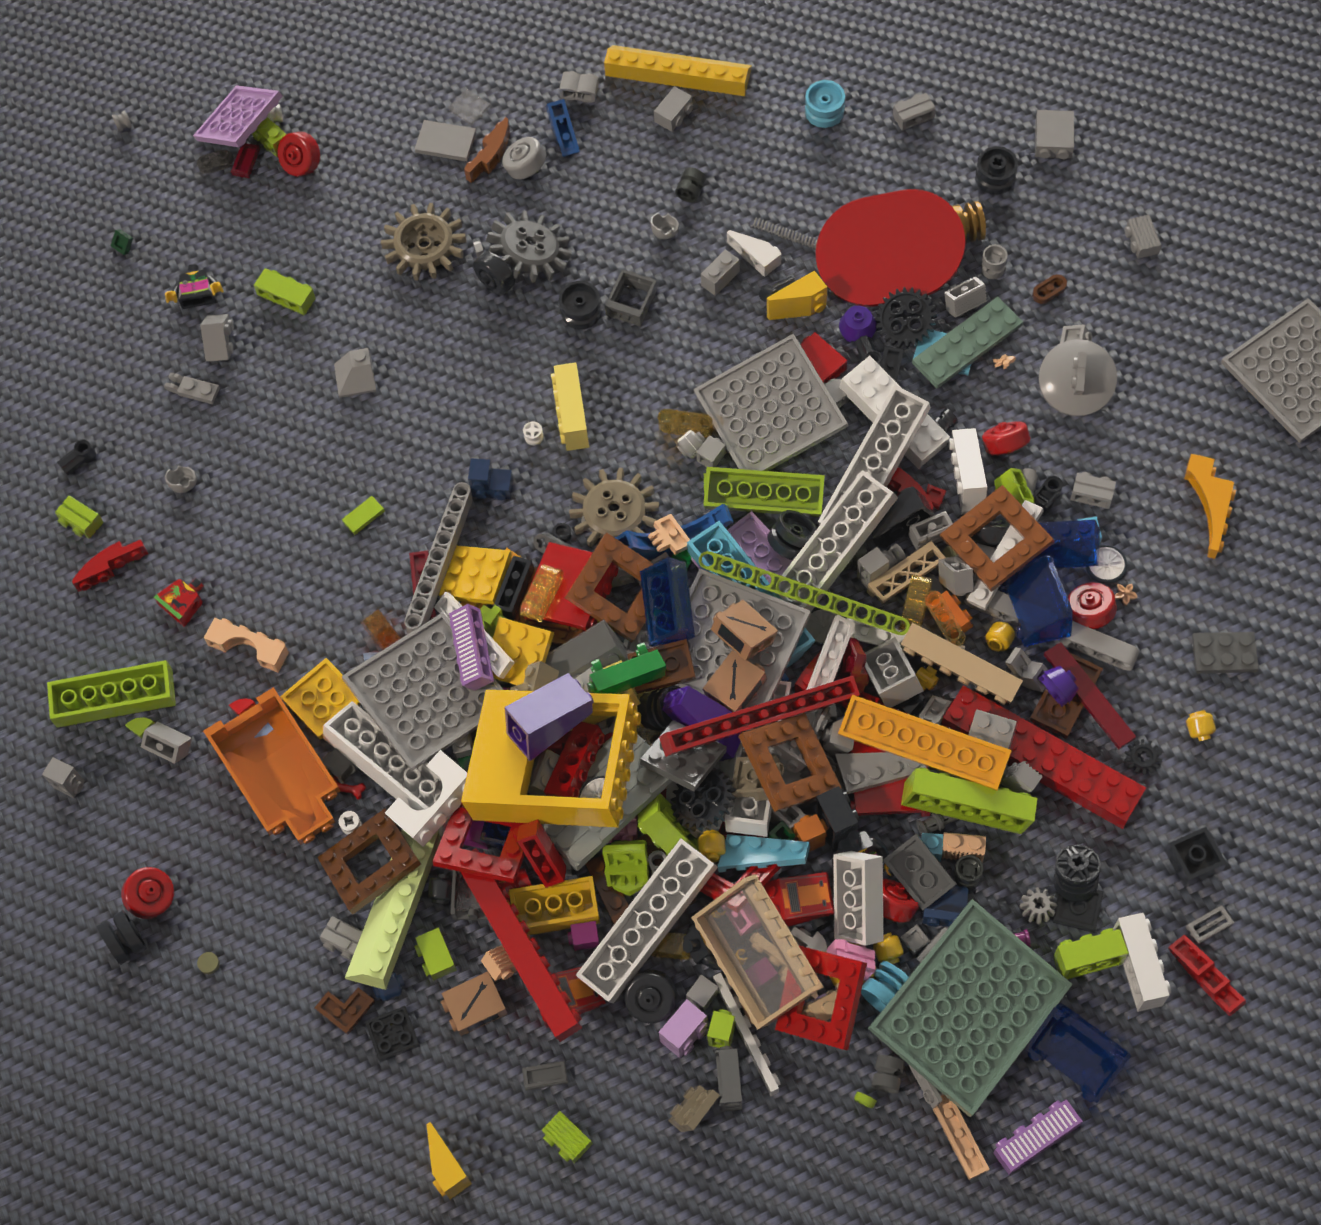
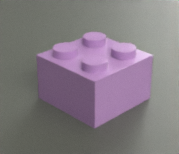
[659,999,708,1058]

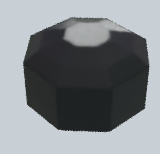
[552,523,571,542]

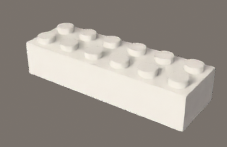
[839,356,950,469]

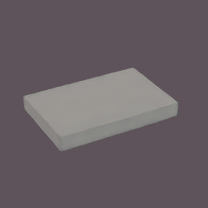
[415,120,476,162]

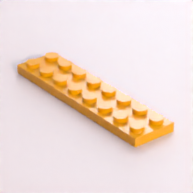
[838,695,1012,791]

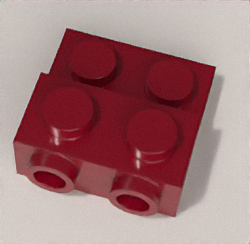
[839,637,869,693]

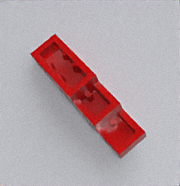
[1168,934,1246,1016]

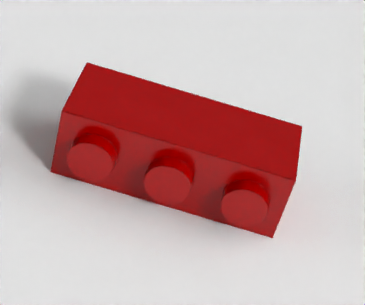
[517,819,566,888]

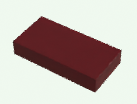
[231,143,260,178]

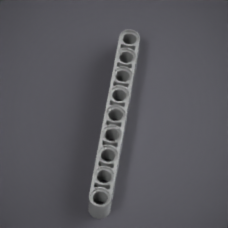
[404,482,473,634]
[964,582,1140,671]

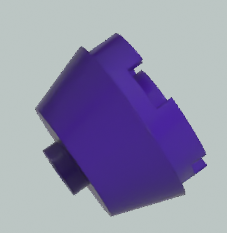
[839,306,877,343]
[1038,666,1079,707]

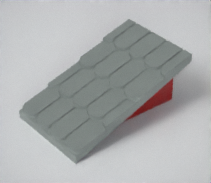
[542,734,672,871]

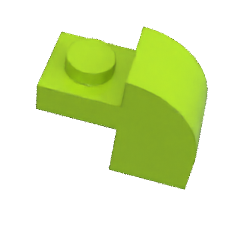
[480,605,507,638]

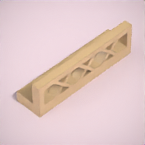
[867,541,946,604]

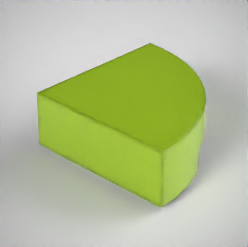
[125,717,155,739]

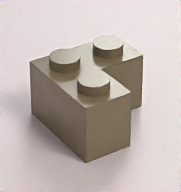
[510,661,559,691]

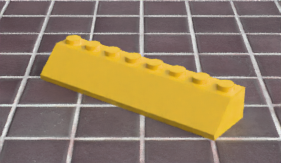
[604,45,752,96]

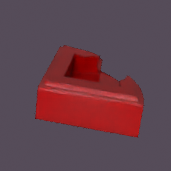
[926,484,946,510]
[229,699,256,716]

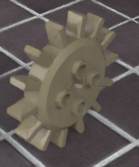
[381,203,467,280]
[569,468,660,547]

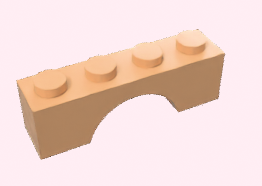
[204,618,289,673]

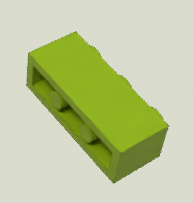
[254,268,316,316]

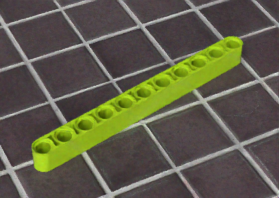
[699,551,910,635]

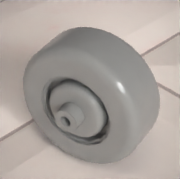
[502,137,546,179]

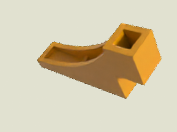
[1184,454,1236,559]

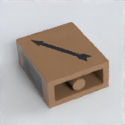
[711,600,778,661]
[703,650,767,712]
[441,972,508,1036]

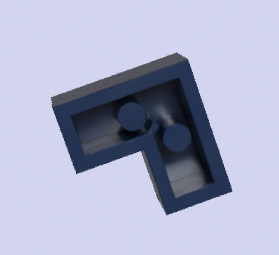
[468,458,514,500]

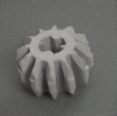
[1020,887,1057,925]

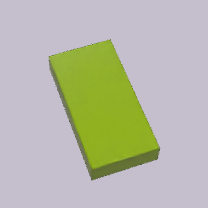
[342,496,385,535]

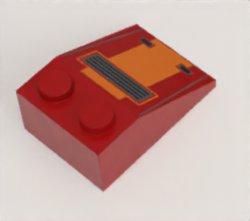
[763,872,835,927]
[539,966,606,1028]

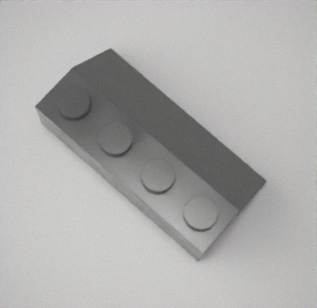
[545,620,627,679]

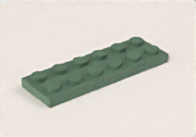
[912,297,1023,389]

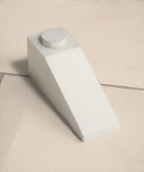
[727,230,781,277]

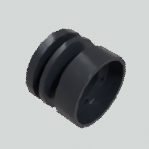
[637,686,681,733]
[1054,844,1101,902]

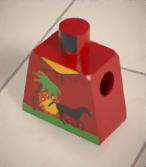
[154,578,204,627]

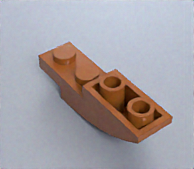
[464,117,510,183]

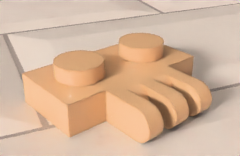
[648,514,690,555]

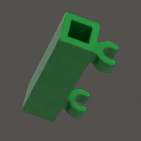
[587,642,666,694]

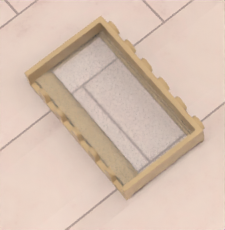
[691,874,823,1030]

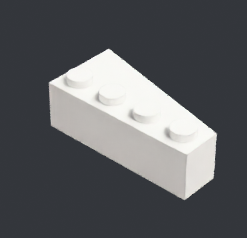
[948,428,987,514]

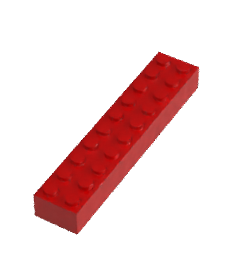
[941,685,1146,829]

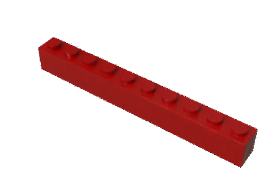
[659,676,860,757]
[461,848,582,1042]

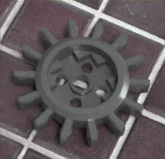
[486,211,572,282]

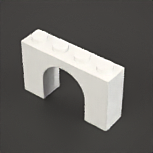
[385,750,467,847]

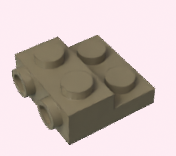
[732,755,784,801]
[669,1085,720,1132]

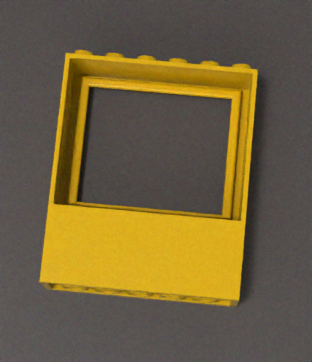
[461,690,641,828]

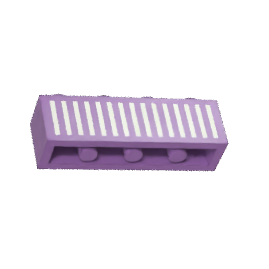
[449,604,494,691]
[993,1099,1083,1175]

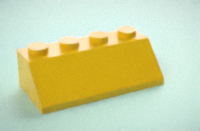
[509,876,600,935]

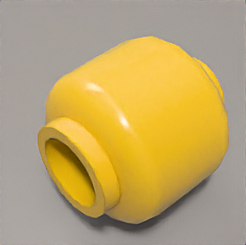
[985,622,1015,651]
[1186,710,1216,742]
[698,830,726,863]
[873,932,904,964]

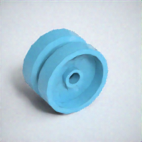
[805,80,845,128]

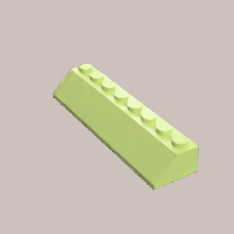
[345,830,441,990]

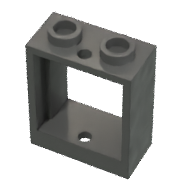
[605,270,657,327]

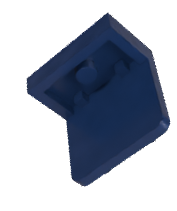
[922,885,968,928]

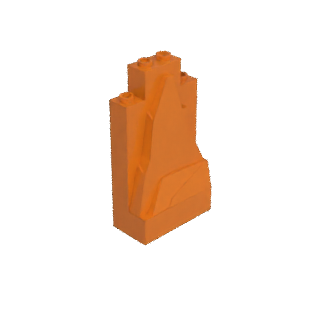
[203,687,340,845]

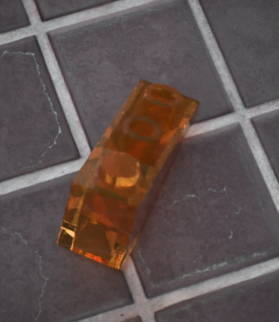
[360,609,401,650]

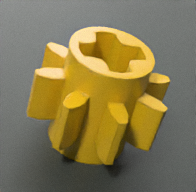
[916,666,939,692]

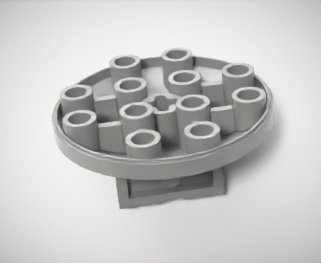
[1039,339,1117,417]

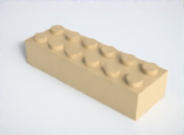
[901,623,1023,705]

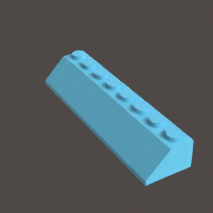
[687,521,815,668]

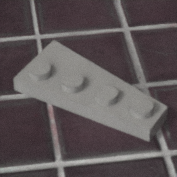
[835,752,926,794]

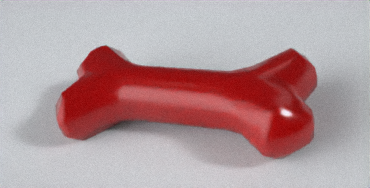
[332,777,366,800]

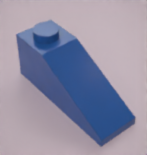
[546,99,580,157]

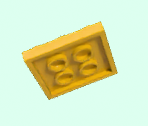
[439,545,512,605]
[492,617,554,685]
[280,658,361,740]

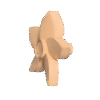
[993,354,1016,369]
[1115,584,1138,606]

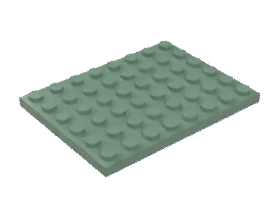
[868,899,1072,1117]

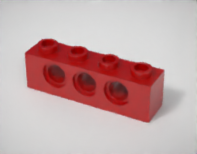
[544,722,605,798]

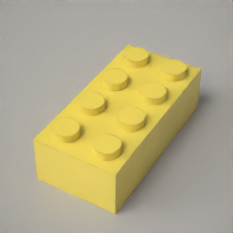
[551,363,589,451]

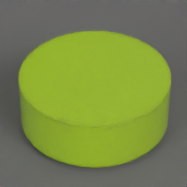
[854,1091,877,1108]

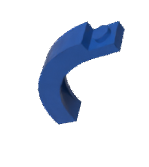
[615,504,734,559]

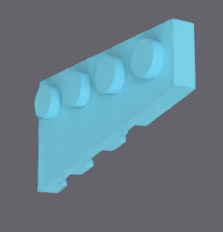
[718,834,810,872]

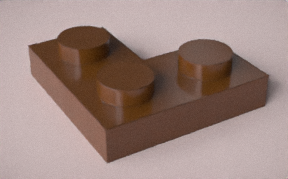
[314,987,375,1035]

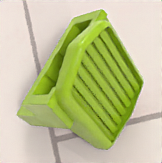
[603,840,649,896]

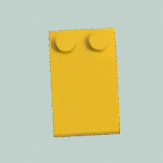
[767,271,827,320]
[427,1122,472,1199]

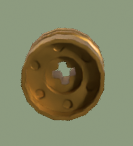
[952,201,986,242]

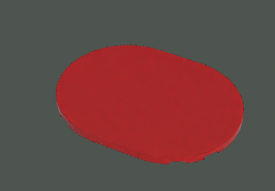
[816,189,966,307]

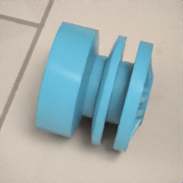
[861,961,909,1012]

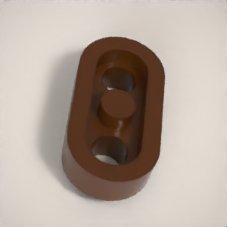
[1032,274,1067,304]

